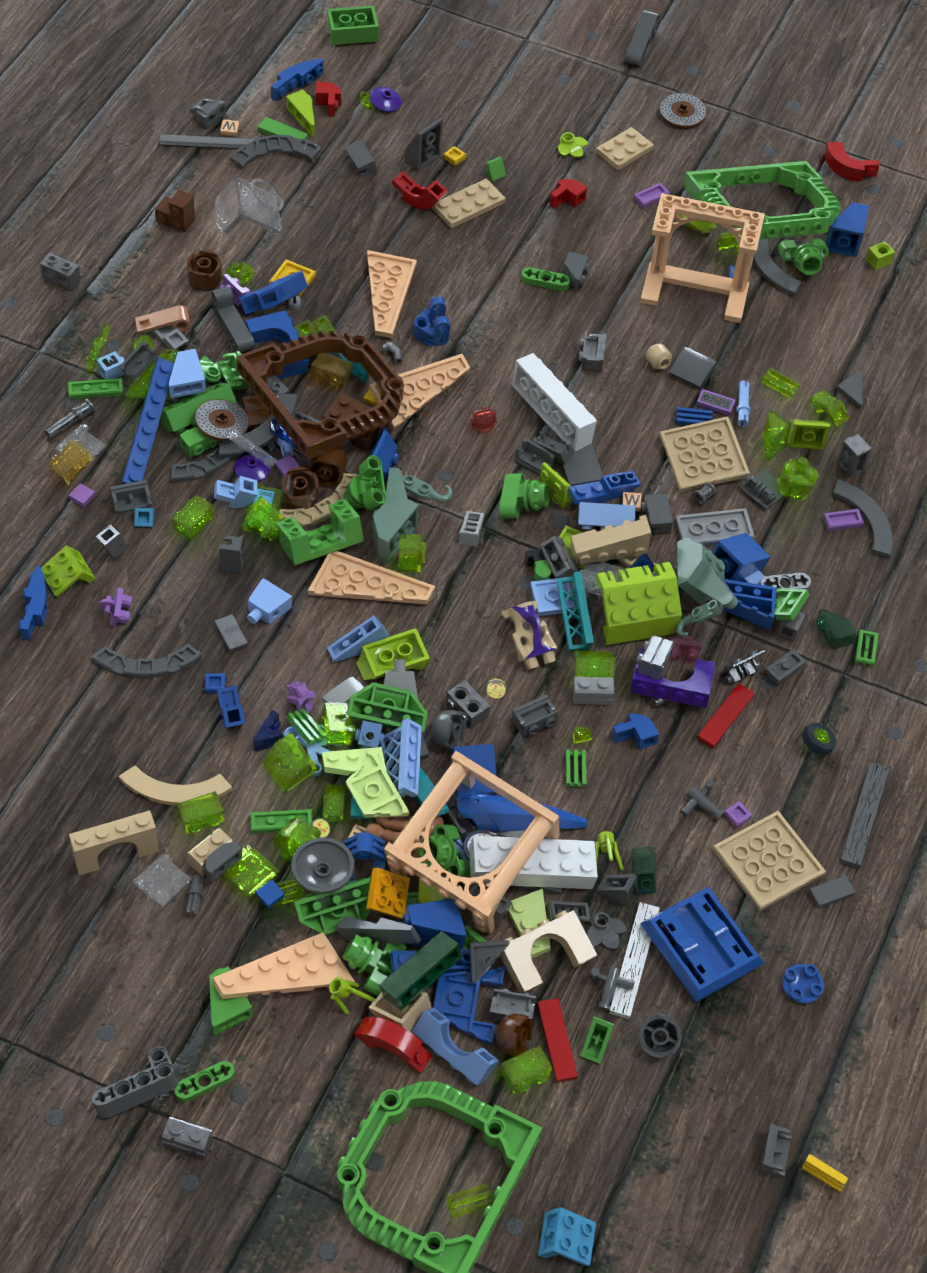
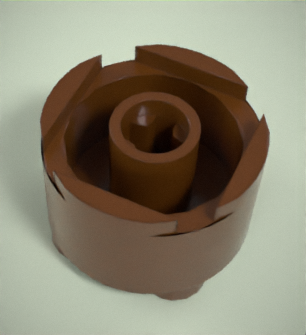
[187,250,222,291]
[307,448,347,488]
[281,467,319,509]

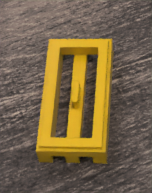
[802,1154,848,1193]

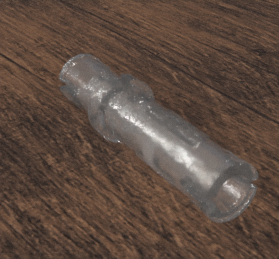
[226,427,277,469]

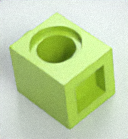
[866,241,895,270]

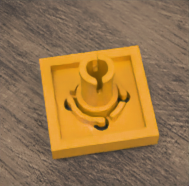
[366,868,410,919]

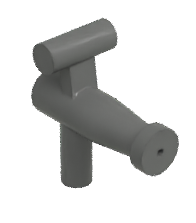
[681,779,725,821]
[591,967,635,1011]

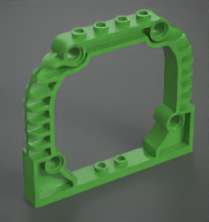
[684,161,840,240]
[337,1081,543,1273]

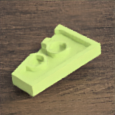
[322,747,387,776]
[508,889,551,958]

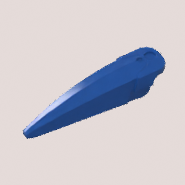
[457,793,588,832]

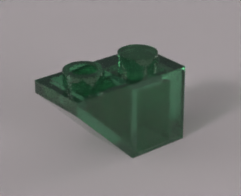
[816,609,857,650]
[631,846,656,894]

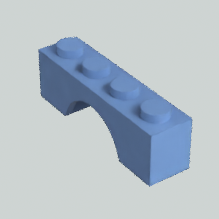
[412,1008,499,1085]

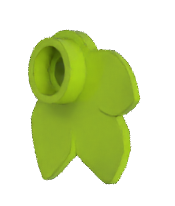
[558,132,588,158]

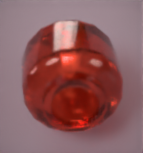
[470,406,497,432]

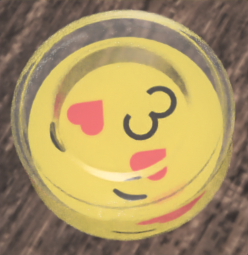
[486,679,506,699]

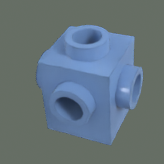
[355,721,384,749]

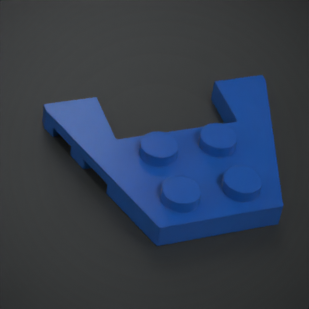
[433,966,505,1045]

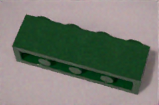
[379,931,463,1011]

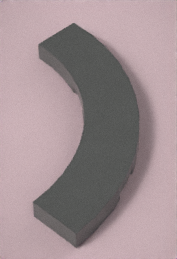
[229,135,322,169]
[753,239,801,297]
[219,393,297,457]
[171,432,247,483]
[832,479,893,558]
[91,644,202,678]

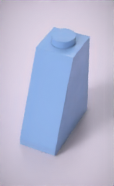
[169,349,206,398]

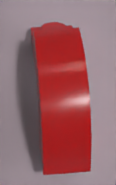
[824,142,880,181]
[391,171,448,209]
[354,1017,432,1073]

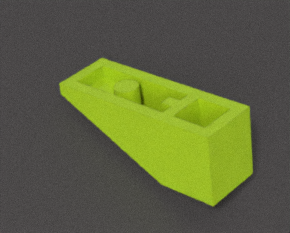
[286,90,315,137]

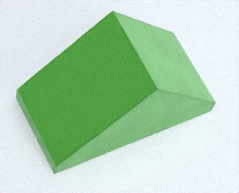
[580,1016,614,1064]

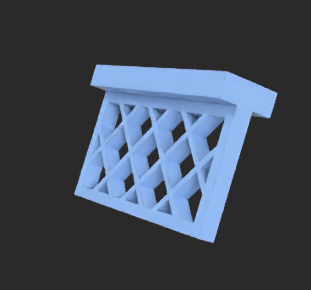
[379,718,422,798]

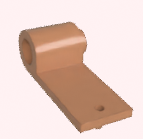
[135,305,190,334]

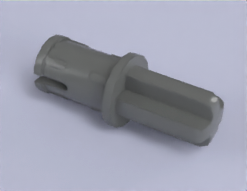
[185,875,205,916]

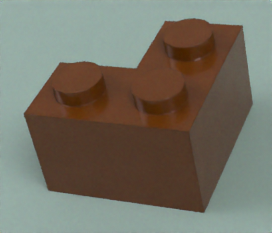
[155,190,195,232]

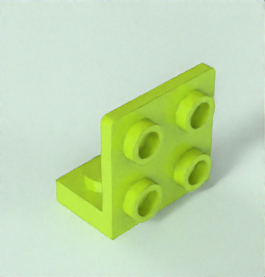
[539,462,573,509]
[41,545,96,597]

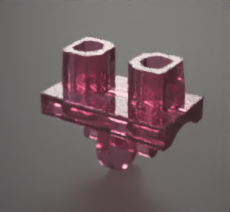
[668,630,702,662]

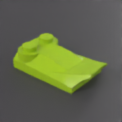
[356,628,430,680]

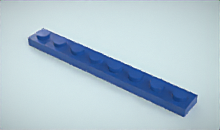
[121,357,174,484]

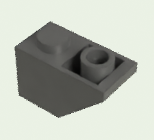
[563,251,590,292]

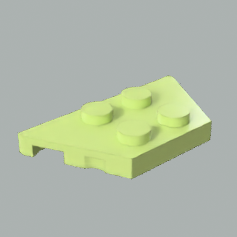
[346,749,409,818]

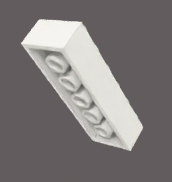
[512,353,597,451]
[469,836,598,889]

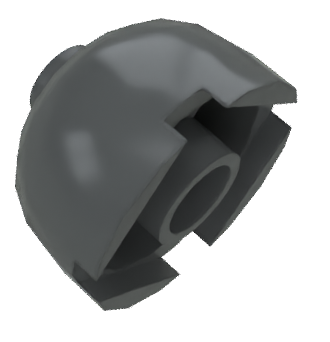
[430,710,466,750]
[639,1013,682,1058]

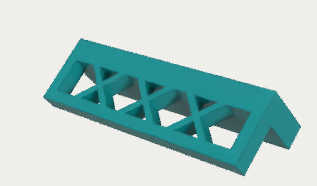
[556,571,594,651]

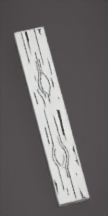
[609,902,659,1019]

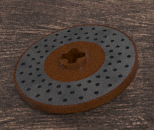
[659,93,707,128]
[194,399,249,441]

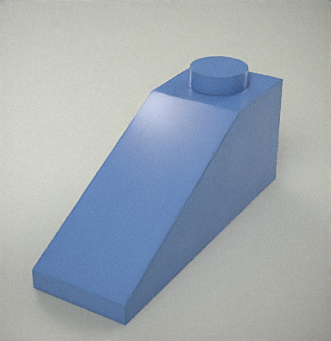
[327,615,390,662]

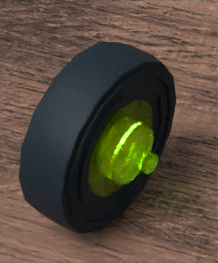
[802,722,836,755]

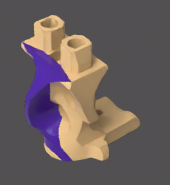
[501,601,557,670]

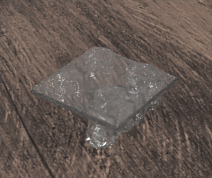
[55,424,107,468]
[133,854,192,907]

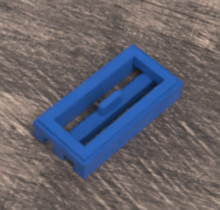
[676,407,713,426]

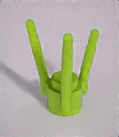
[595,831,624,871]
[329,976,375,1015]

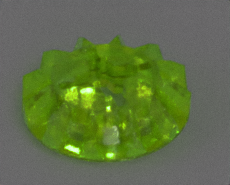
[226,261,254,284]

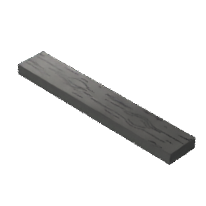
[840,762,889,869]

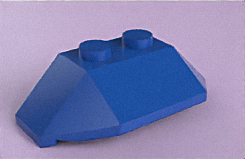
[370,427,399,484]

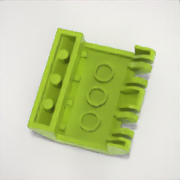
[596,562,682,645]

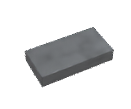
[215,614,248,653]

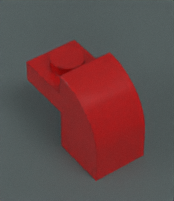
[316,82,342,117]
[549,179,588,209]

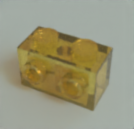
[311,353,352,389]
[48,439,93,484]

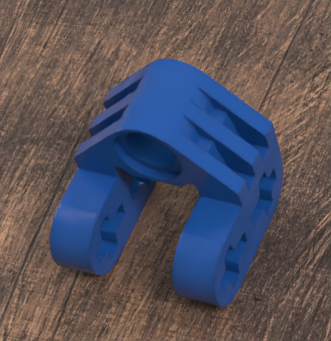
[413,297,451,346]
[344,832,385,881]

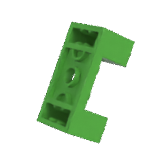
[277,499,364,565]

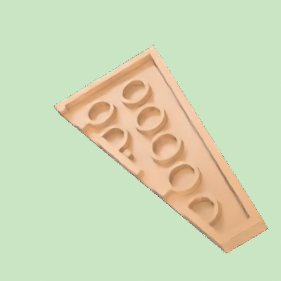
[367,250,417,338]
[369,354,470,430]
[308,551,435,604]
[212,933,355,999]

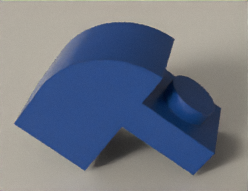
[217,686,246,728]
[612,714,659,750]

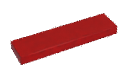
[697,683,755,749]
[537,998,578,1083]

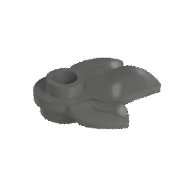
[587,912,627,950]

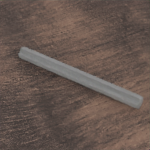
[160,135,255,148]

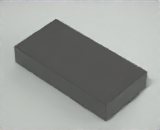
[809,875,855,909]

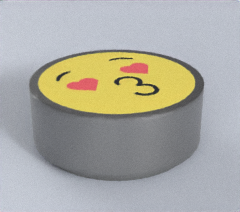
[309,818,330,839]

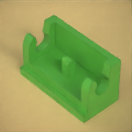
[218,351,249,390]

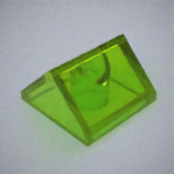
[763,410,792,460]

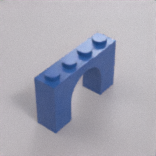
[246,310,310,379]

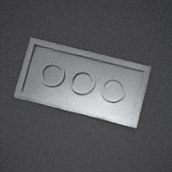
[674,508,755,546]

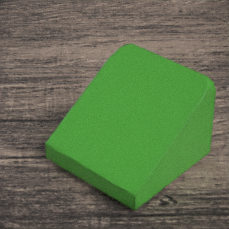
[486,156,506,181]

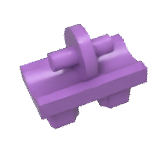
[220,274,250,307]
[99,587,132,627]
[286,681,317,713]

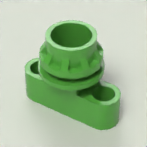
[778,239,829,275]
[344,455,386,511]
[499,473,550,519]
[418,824,471,878]
[342,934,406,997]

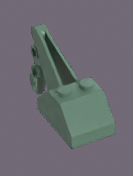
[372,467,453,564]
[676,537,738,637]

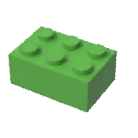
[327,6,379,45]

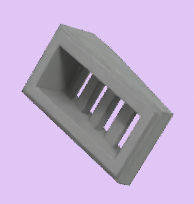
[459,511,485,547]

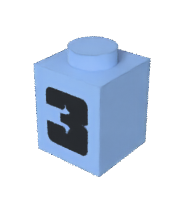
[97,351,125,379]

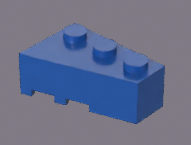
[723,579,777,630]

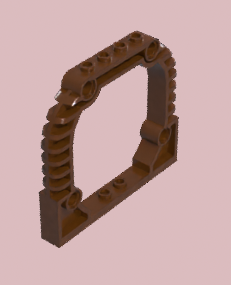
[236,331,404,460]

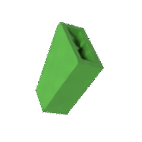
[209,966,253,1036]

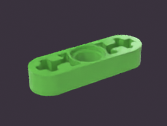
[521,267,570,291]
[174,1061,235,1103]

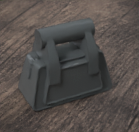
[190,98,226,129]

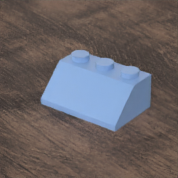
[578,502,635,530]

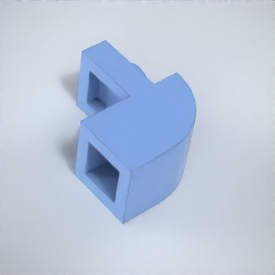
[214,476,257,508]

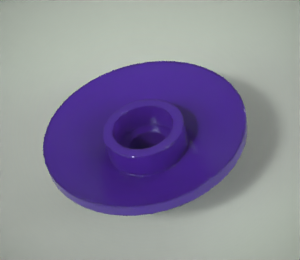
[370,87,401,113]
[234,453,271,482]

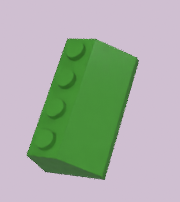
[160,383,237,434]

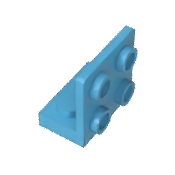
[538,1207,596,1266]

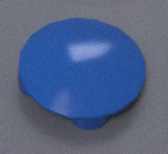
[782,964,824,1004]

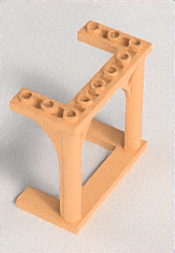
[640,193,765,323]
[384,751,560,934]

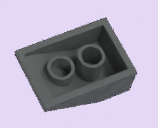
[404,118,443,172]

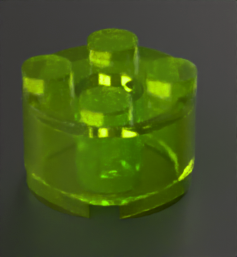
[777,457,819,500]
[273,816,321,863]

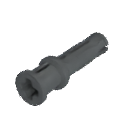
[44,399,96,440]

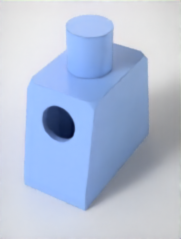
[247,578,292,624]

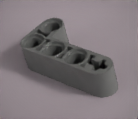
[625,10,659,67]
[211,286,255,353]
[92,1046,179,1118]

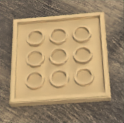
[659,416,750,493]
[712,811,826,912]

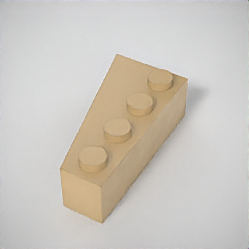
[570,515,651,565]

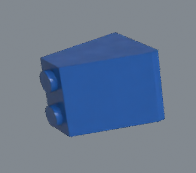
[826,202,869,257]
[712,533,771,582]
[450,744,497,797]
[403,898,466,949]

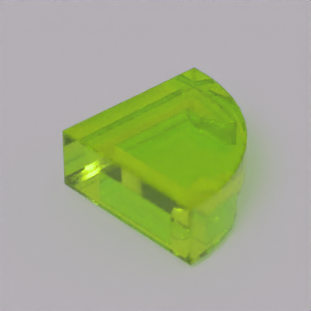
[360,91,373,109]
[572,727,593,744]

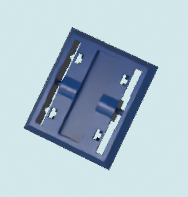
[641,886,765,1002]

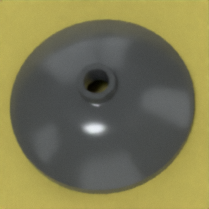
[291,838,354,894]

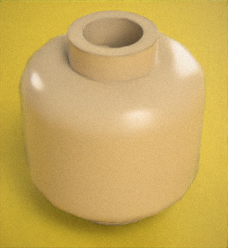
[646,344,672,370]

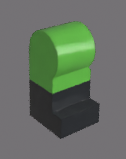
[524,548,552,581]

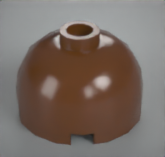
[494,1013,533,1058]

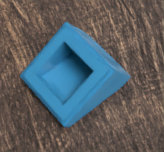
[134,508,155,527]

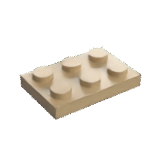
[596,127,654,170]

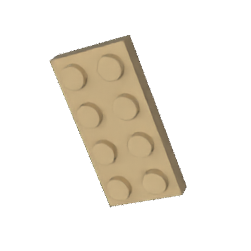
[432,178,506,229]

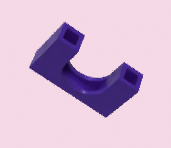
[630,647,715,708]

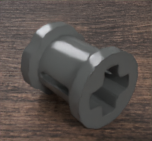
[692,482,717,505]

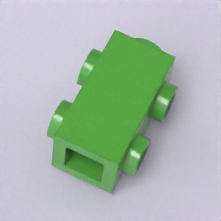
[180,427,220,458]

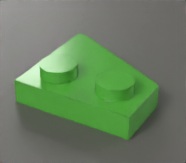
[774,588,810,621]

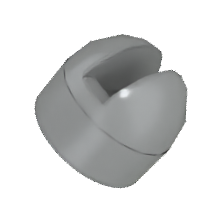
[288,295,301,310]

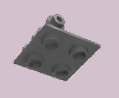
[740,469,790,509]
[719,650,766,684]

